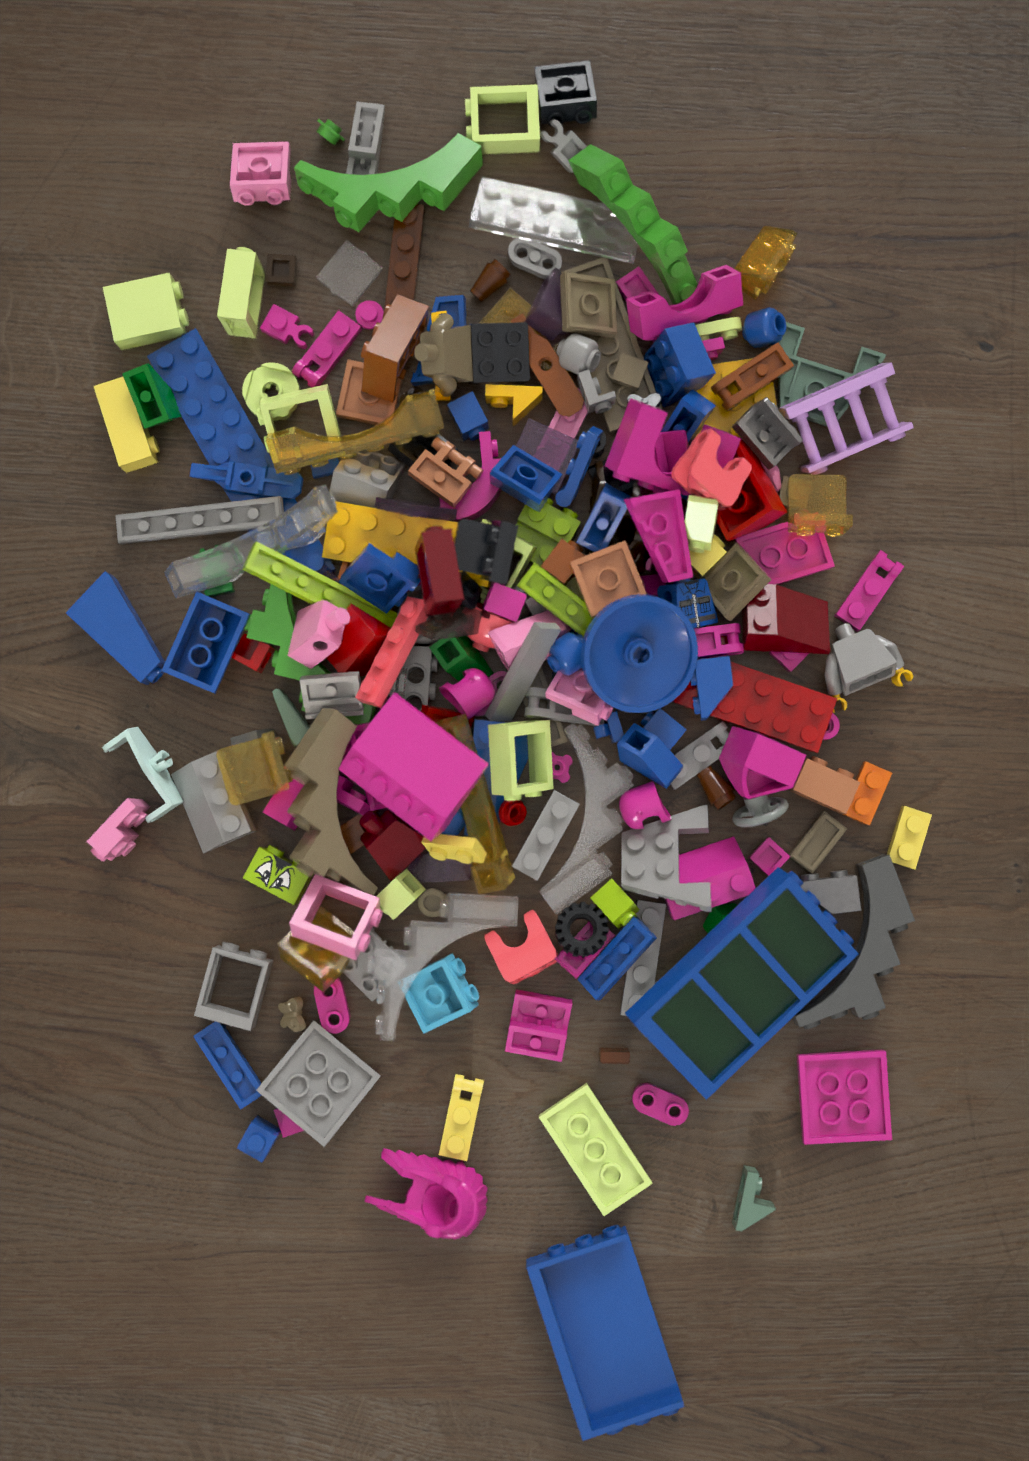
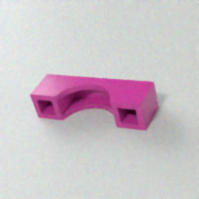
[626,265,743,341]

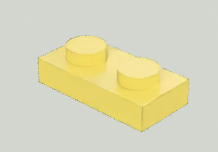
[887,806,932,870]
[422,834,487,864]

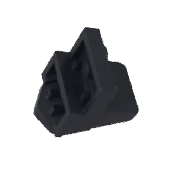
[454,519,518,584]

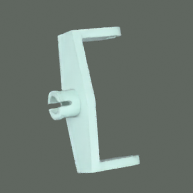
[102,727,183,823]

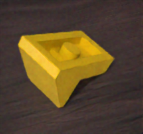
[485,384,543,426]

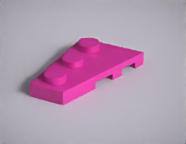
[624,489,693,583]

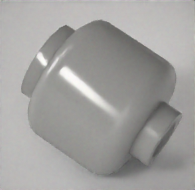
[557,333,601,375]

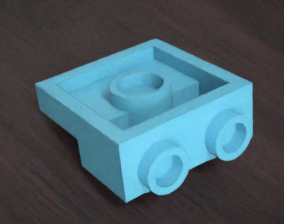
[397,953,479,1034]

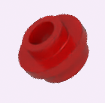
[499,800,527,826]

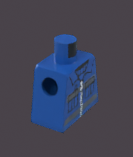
[657,578,718,628]

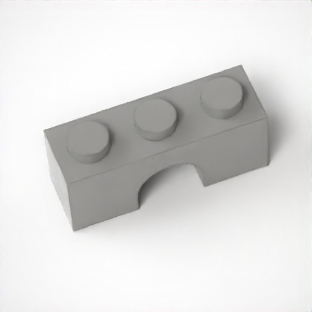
[512,790,580,881]

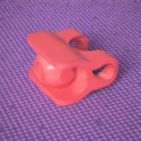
[671,428,752,506]
[484,909,558,984]

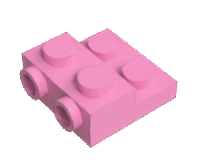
[230,142,291,206]
[545,668,613,726]
[87,798,150,862]

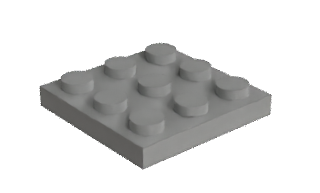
[256,1021,381,1147]

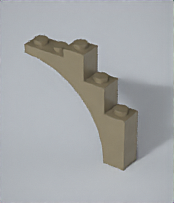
[284,708,378,896]

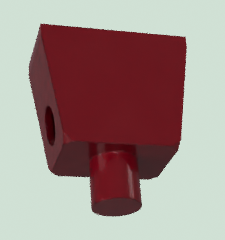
[359,810,425,881]

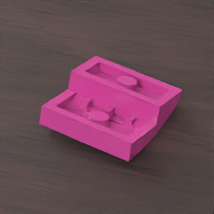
[505,989,573,1062]

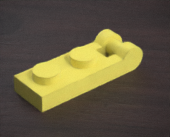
[439,1074,484,1161]

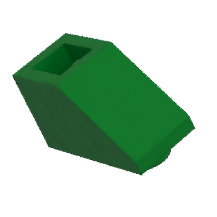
[429,626,494,682]

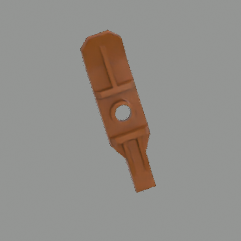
[511,313,584,417]

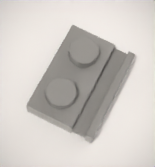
[300,671,365,719]

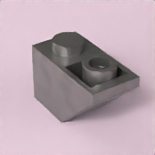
[800,870,861,914]

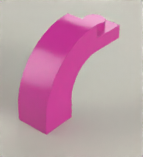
[440,431,501,522]
[263,775,370,831]

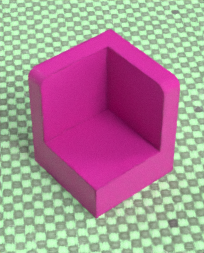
[482,582,526,622]

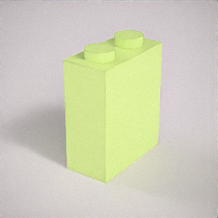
[103,273,189,350]

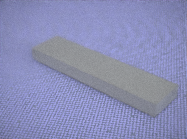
[485,622,561,721]

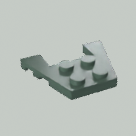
[778,322,886,427]

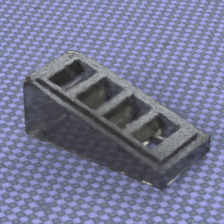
[415,605,481,640]

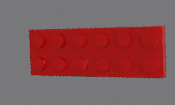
[671,657,837,754]

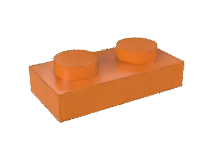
[842,761,892,826]

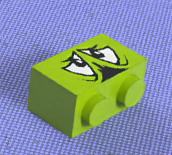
[243,844,314,905]

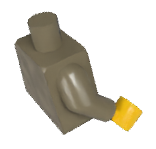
[414,310,473,401]

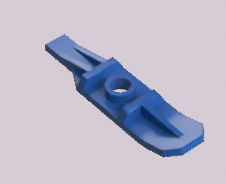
[190,461,303,499]

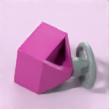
[719,726,806,827]

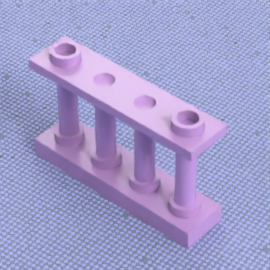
[778,362,914,476]

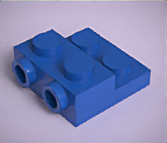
[339,543,420,614]

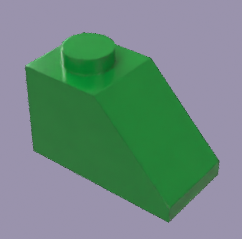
[122,363,182,429]

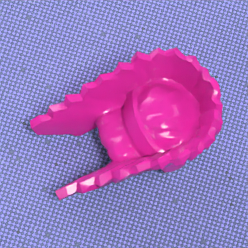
[364,1148,488,1240]

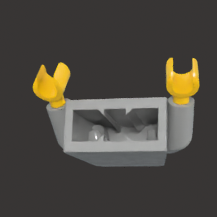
[824,623,913,713]

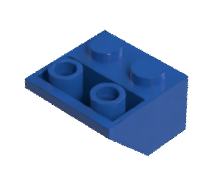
[643,322,716,407]

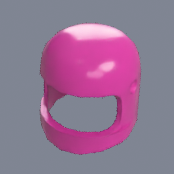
[439,668,495,720]
[619,781,672,829]

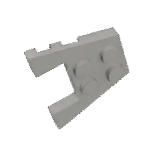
[621,805,711,912]

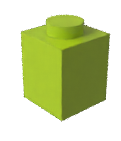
[590,878,640,929]

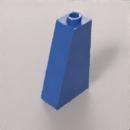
[66,571,165,685]

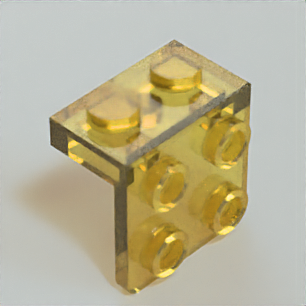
[788,474,853,536]
[216,731,293,806]

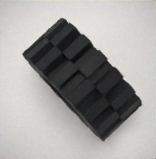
[555,902,609,958]

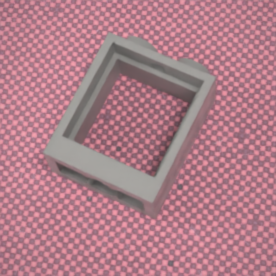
[194,942,274,1031]

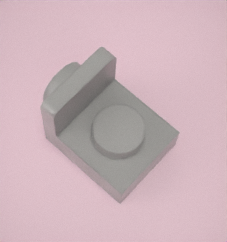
[577,369,616,414]

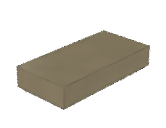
[789,811,847,874]

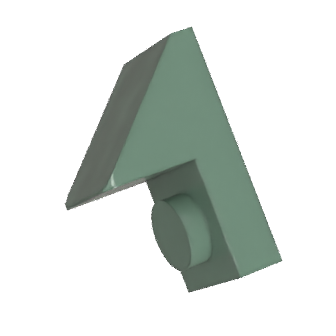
[732,1165,776,1232]

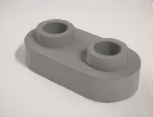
[508,237,562,280]

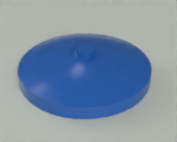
[581,594,698,713]

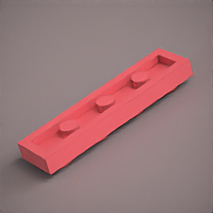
[355,596,428,708]

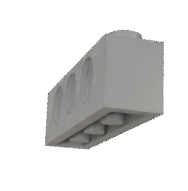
[394,646,438,711]

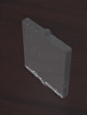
[316,240,383,307]

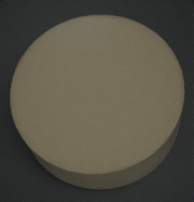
[418,888,447,917]

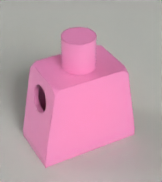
[288,600,350,669]

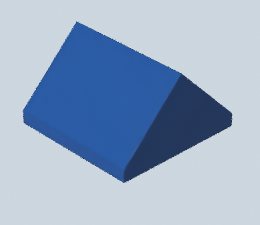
[489,445,562,513]

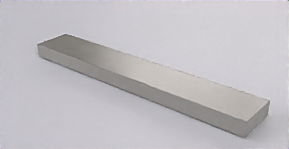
[115,496,285,544]

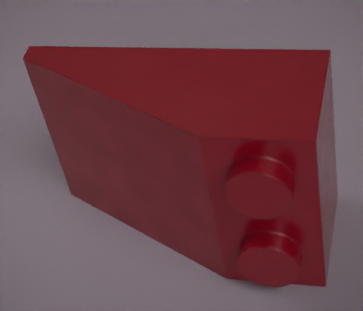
[742,584,830,654]

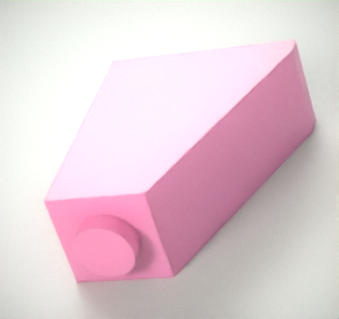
[488,611,572,670]

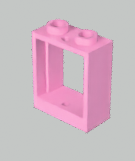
[290,875,383,960]

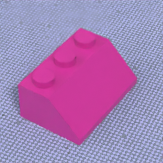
[664,836,756,920]

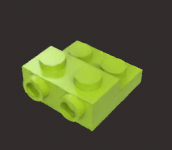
[513,498,581,567]

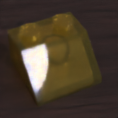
[278,905,355,992]

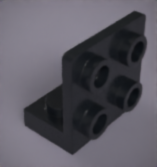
[469,322,530,384]

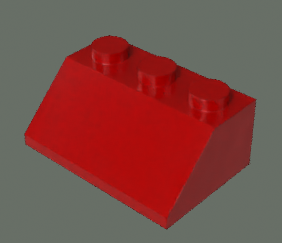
[717,438,787,541]

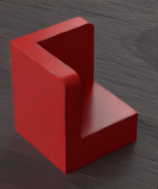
[232,634,275,674]

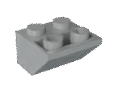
[328,443,405,510]

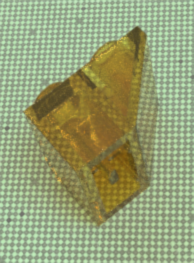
[734,226,797,300]

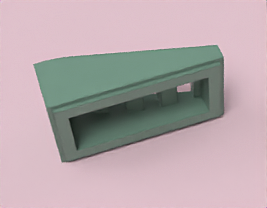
[272,688,310,748]

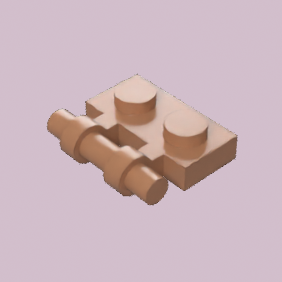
[408,437,484,508]

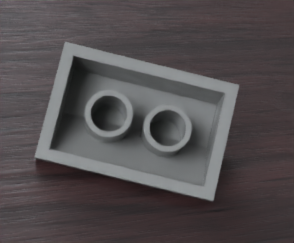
[171,751,257,853]

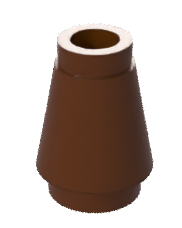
[470,259,511,302]
[697,766,736,810]

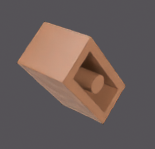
[788,756,860,814]

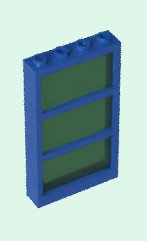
[625,867,859,1100]

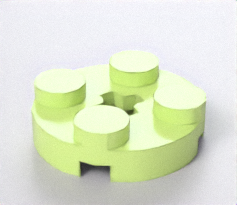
[242,362,300,421]

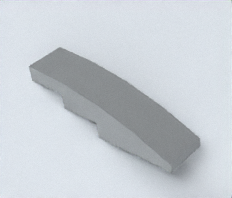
[346,102,385,222]

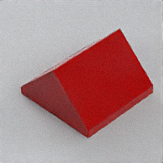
[326,604,391,676]

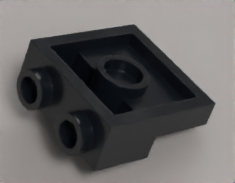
[535,60,597,127]

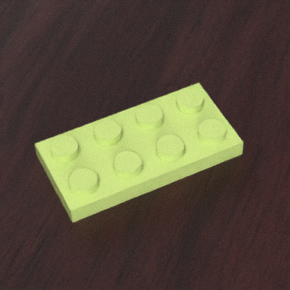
[539,1083,652,1216]

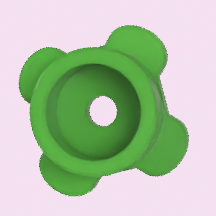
[316,119,345,145]

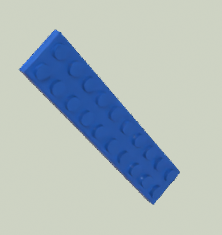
[147,328,337,596]

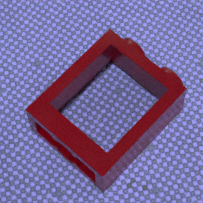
[415,526,464,616]

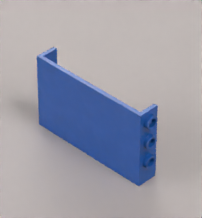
[526,1225,684,1441]

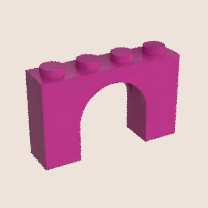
[605,398,741,501]

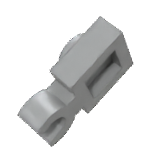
[540,119,587,173]

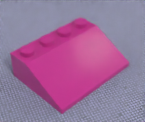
[339,693,489,841]

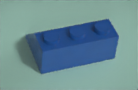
[162,591,250,694]

